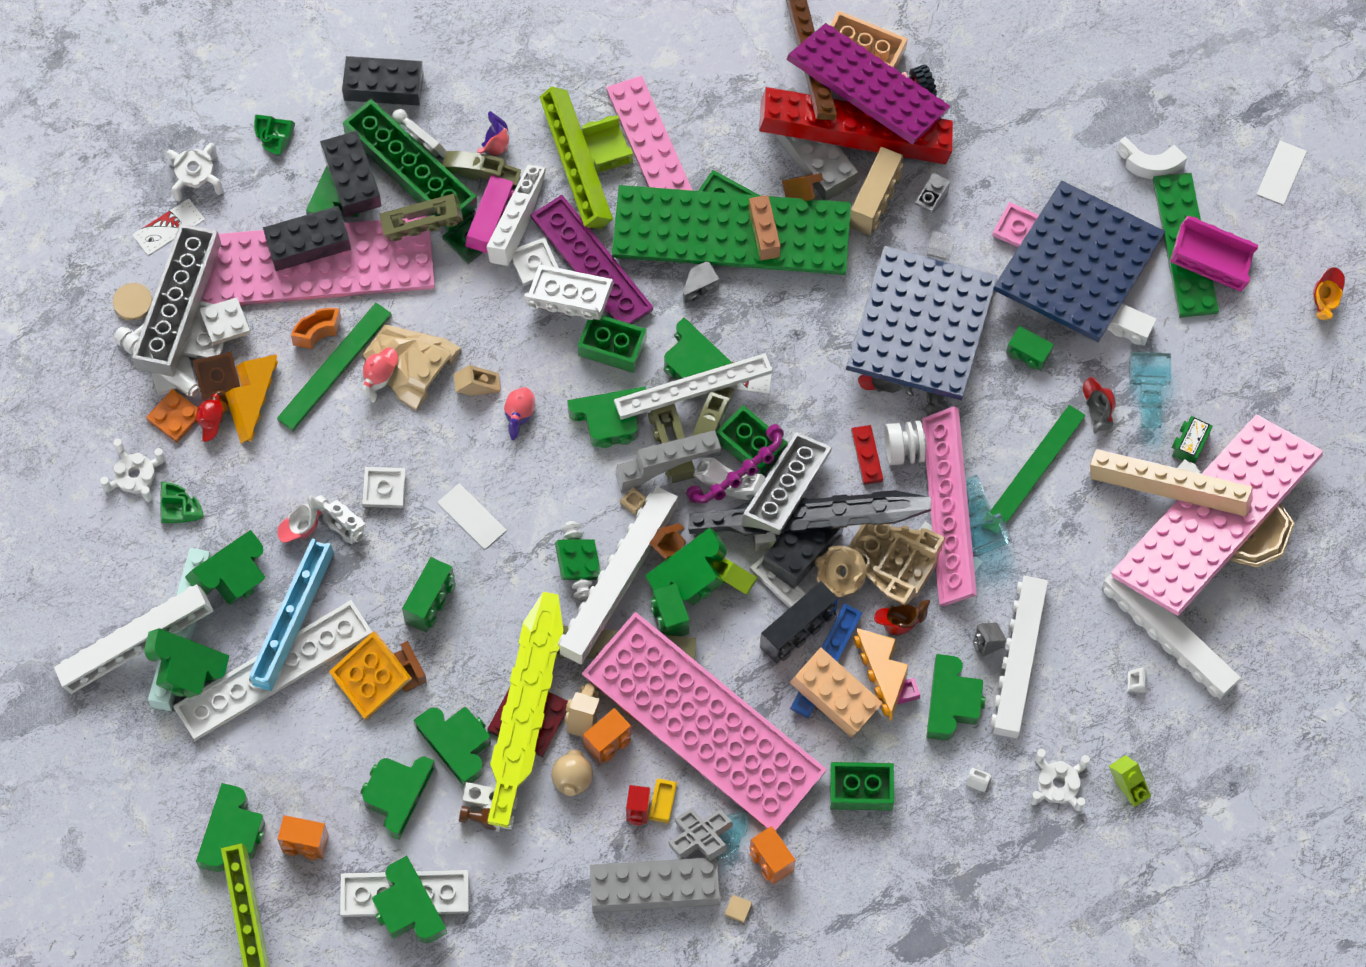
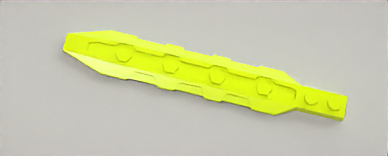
[488,592,564,828]

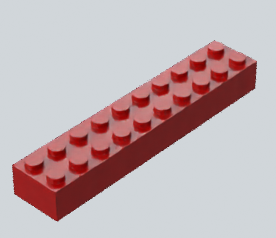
[759,87,953,165]

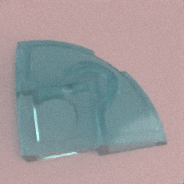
[717,811,748,861]

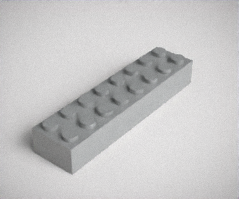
[132,224,221,377]

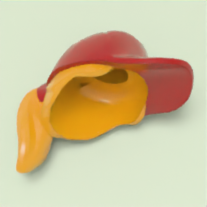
[1313,267,1345,320]

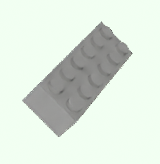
[774,87,858,200]
[590,857,720,913]

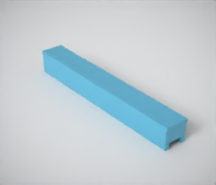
[249,539,334,691]

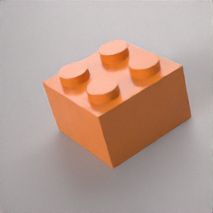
[583,708,631,765]
[277,815,329,860]
[749,826,796,885]

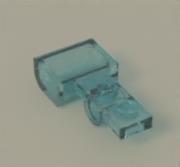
[1129,352,1171,428]
[966,475,1012,557]

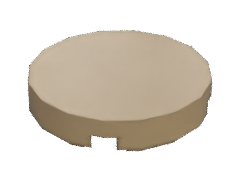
[113,283,152,321]

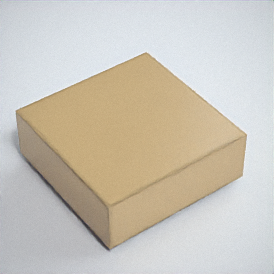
[620,487,647,515]
[724,895,752,923]

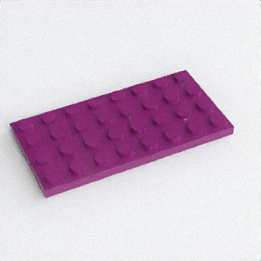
[786,23,950,145]

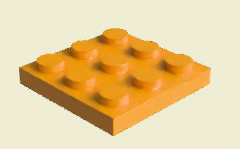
[329,631,412,719]

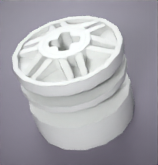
[885,421,926,466]

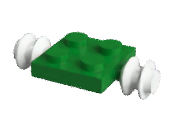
[555,521,601,600]

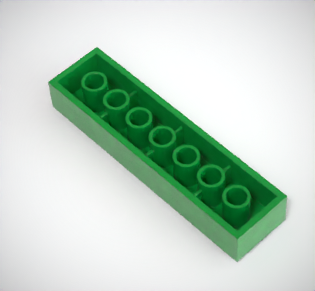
[342,99,478,231]

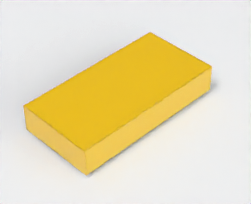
[648,778,677,824]

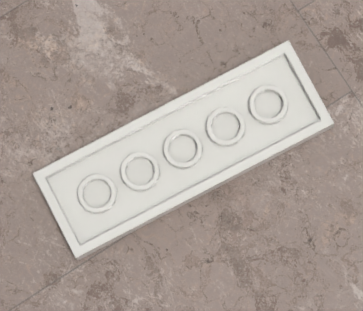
[340,870,469,917]

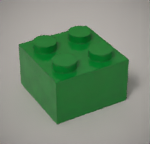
[650,583,690,636]

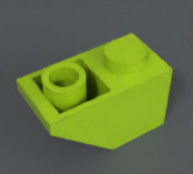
[713,558,758,596]
[1109,755,1151,807]

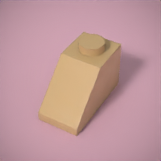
[454,365,501,396]

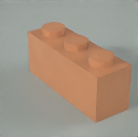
[748,195,780,261]

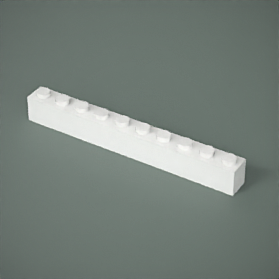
[558,486,678,665]

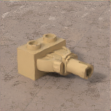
[564,681,599,737]

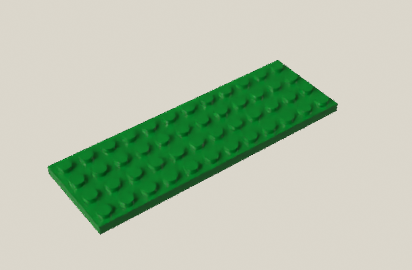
[612,185,851,275]

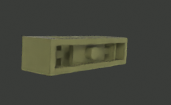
[379,194,463,241]
[647,403,695,483]

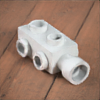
[315,495,365,544]

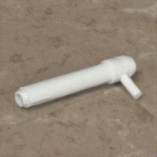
[114,324,200,397]

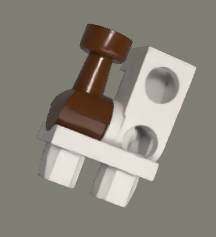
[459,782,518,832]

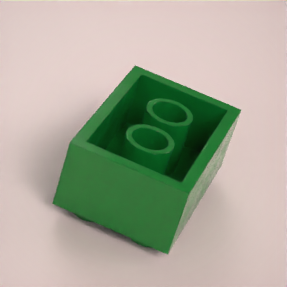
[577,315,647,373]
[716,405,788,476]
[402,557,456,633]
[830,762,894,811]

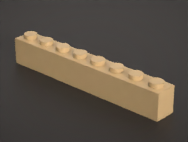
[1090,449,1253,517]

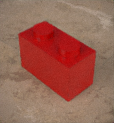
[626,785,650,825]

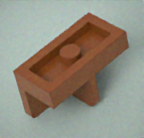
[782,173,823,201]
[649,523,686,559]
[394,641,427,692]

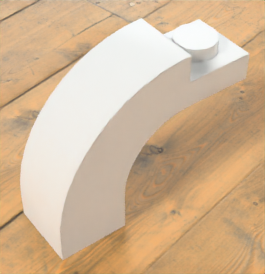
[1117,137,1188,179]
[693,458,766,500]

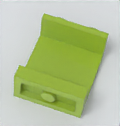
[582,115,633,173]

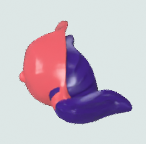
[477,111,509,156]
[504,387,535,441]

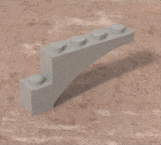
[615,430,721,492]

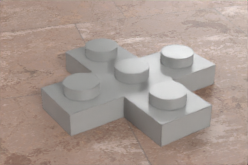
[668,808,733,861]

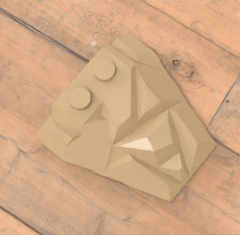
[362,325,461,411]
[848,524,945,605]

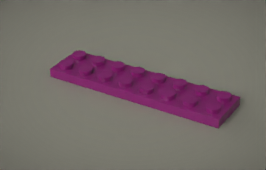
[531,195,653,324]

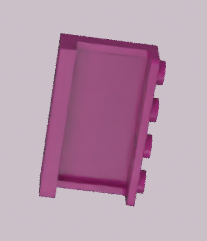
[1170,216,1258,292]

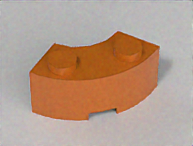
[291,308,342,350]

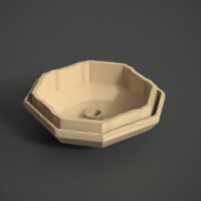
[1229,503,1295,568]

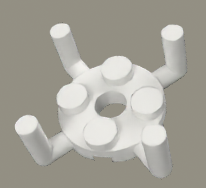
[166,143,223,202]
[100,439,165,502]
[1030,749,1090,812]

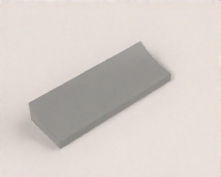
[742,432,832,535]

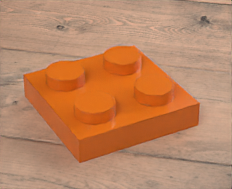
[146,389,198,443]

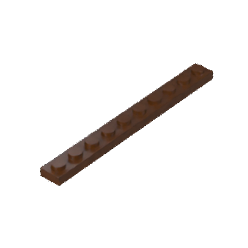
[786,0,837,120]

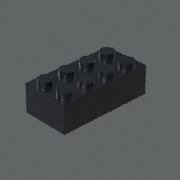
[342,56,424,106]
[320,130,382,218]
[263,206,351,271]
[762,527,844,589]
[760,581,838,664]

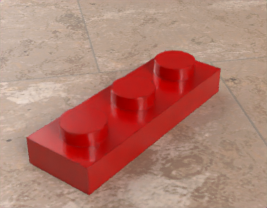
[851,425,883,485]

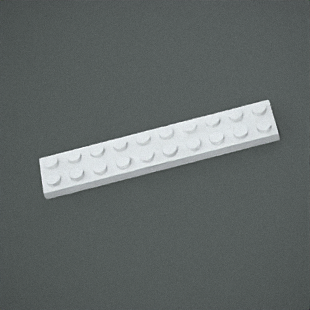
[173,600,372,741]

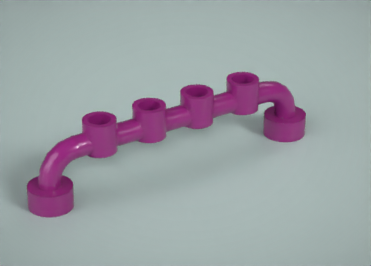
[686,424,784,504]

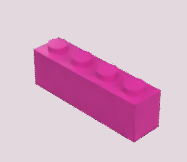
[466,175,515,253]

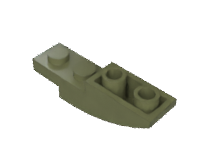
[442,151,521,189]
[692,387,735,456]

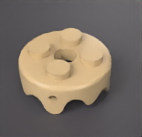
[815,546,866,597]

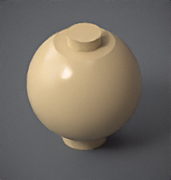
[551,750,593,796]

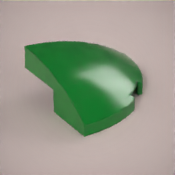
[254,114,295,156]
[160,481,204,523]

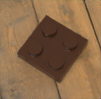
[193,351,240,399]

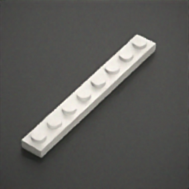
[614,353,772,420]

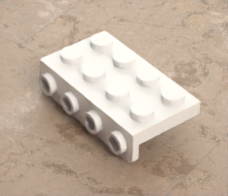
[524,265,614,320]

